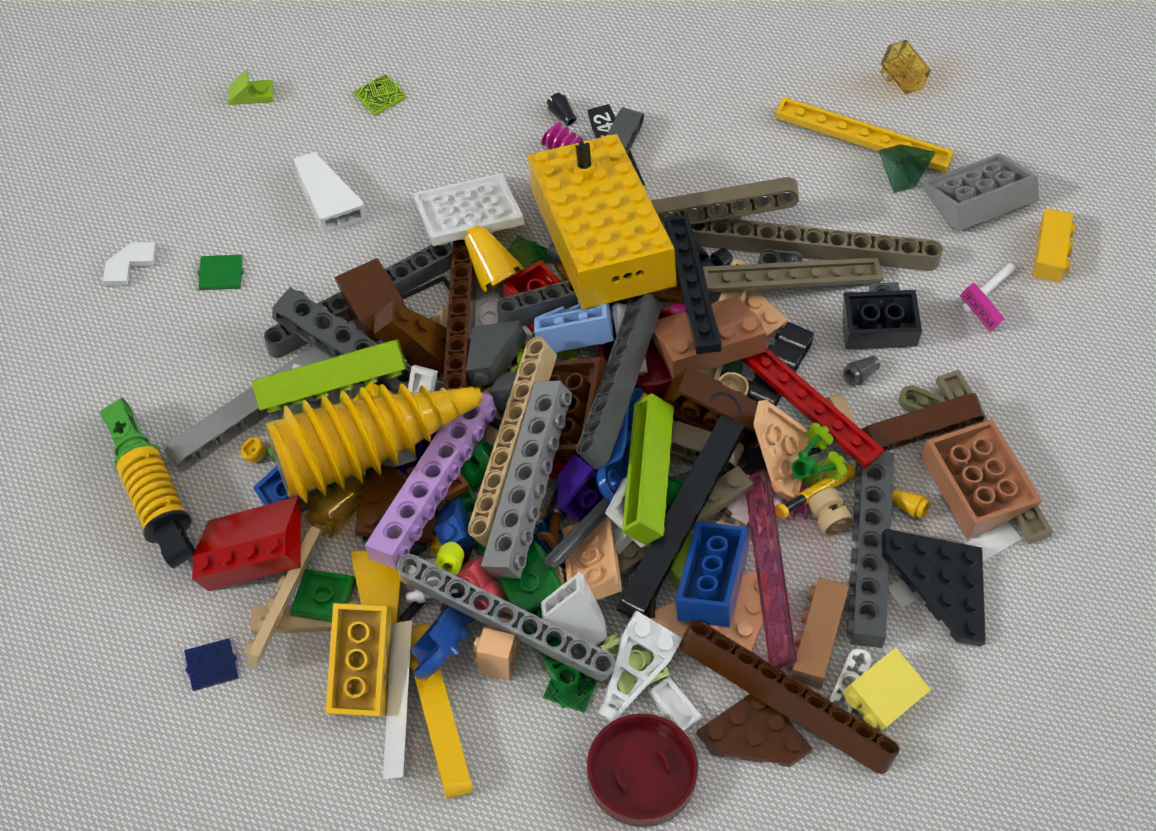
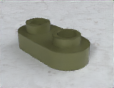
[899,385,946,412]

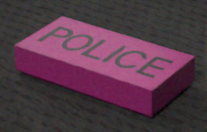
[960,283,1005,332]

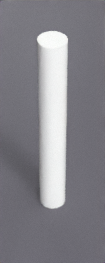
[963,263,1015,312]

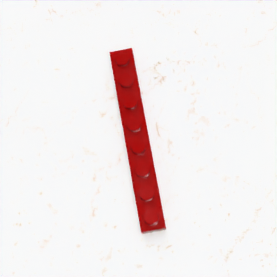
[740,347,884,469]

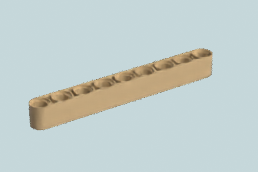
[468,337,557,548]

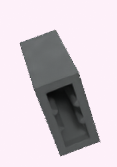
[466,320,527,387]

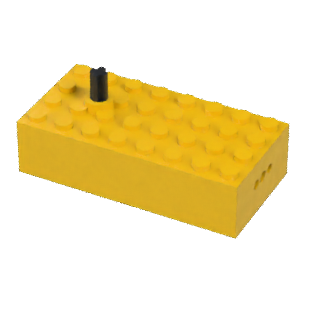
[527,134,677,310]

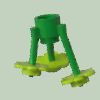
[792,423,847,485]

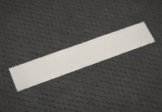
[888,521,1022,608]
[383,620,412,780]

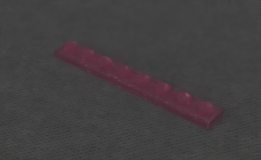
[746,470,797,669]

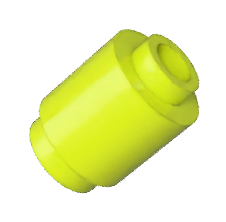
[434,542,464,576]

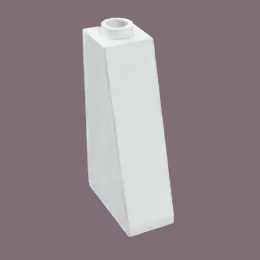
[293,152,366,233]

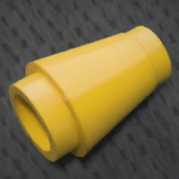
[892,489,930,519]

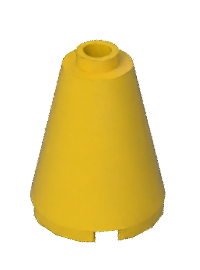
[464,225,524,294]

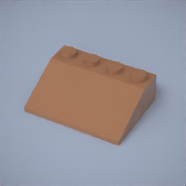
[652,296,766,379]
[920,419,1042,539]

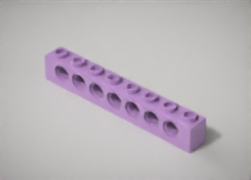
[365,393,497,570]

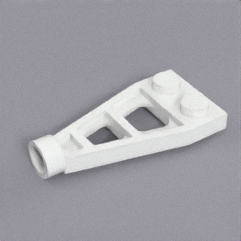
[597,611,683,722]

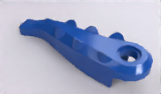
[596,387,643,502]
[410,591,476,679]

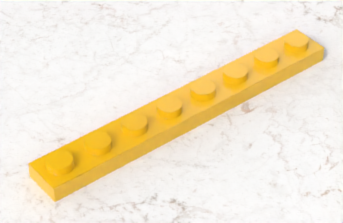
[775,97,954,173]

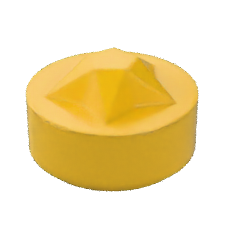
[241,437,267,463]

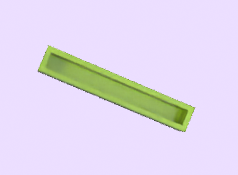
[251,339,407,413]
[622,393,674,545]

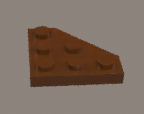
[355,465,436,543]
[696,694,812,767]

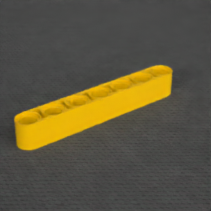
[410,622,473,800]

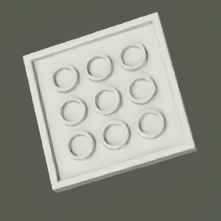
[413,173,525,246]

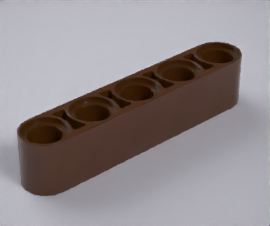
[861,393,985,452]

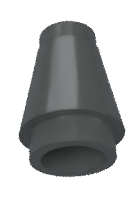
[843,356,880,385]

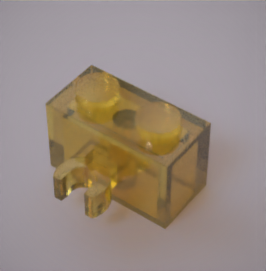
[880,39,931,94]

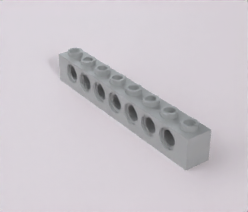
[481,381,572,579]

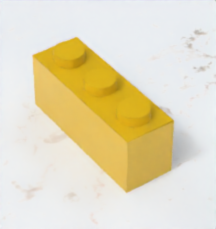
[1032,208,1076,282]

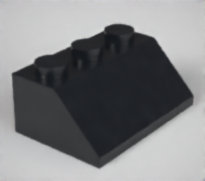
[843,290,922,349]

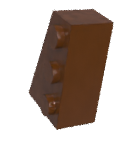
[374,301,447,378]

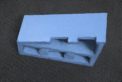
[534,300,614,353]

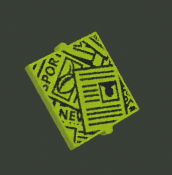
[354,73,406,116]

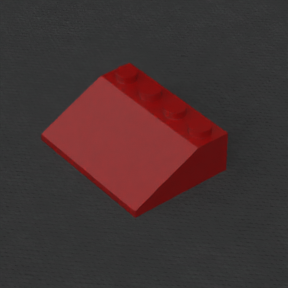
[192,496,301,591]

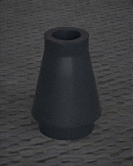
[547,92,577,126]

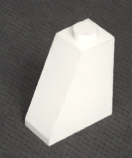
[541,572,607,646]

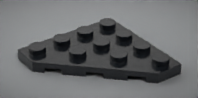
[882,529,986,647]

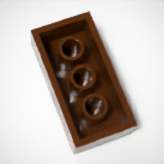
[662,366,759,451]

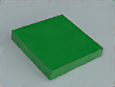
[290,569,356,622]

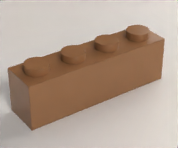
[787,577,850,689]

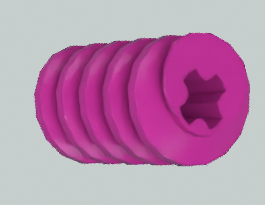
[541,122,583,150]

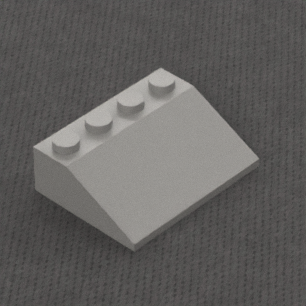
[921,153,1039,231]

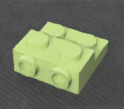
[599,634,670,694]

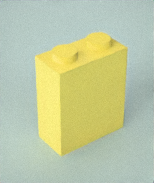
[842,647,931,732]

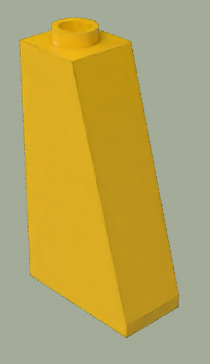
[351,550,404,649]

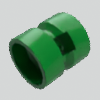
[460,440,493,488]

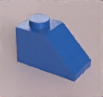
[434,498,478,552]

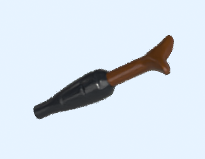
[537,486,567,551]

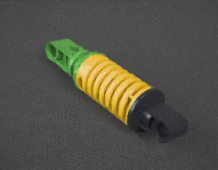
[100,397,195,569]

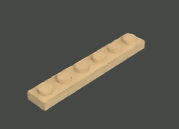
[244,526,321,669]

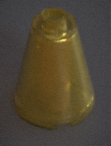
[301,475,365,539]

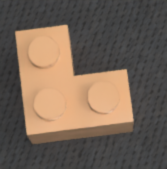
[473,617,523,681]

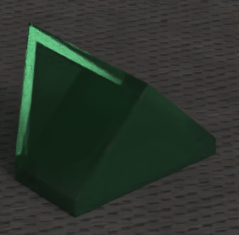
[879,144,936,193]

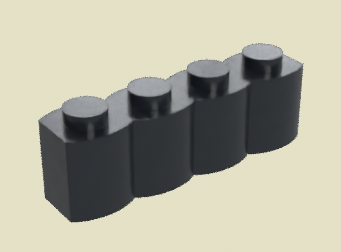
[746,322,814,407]

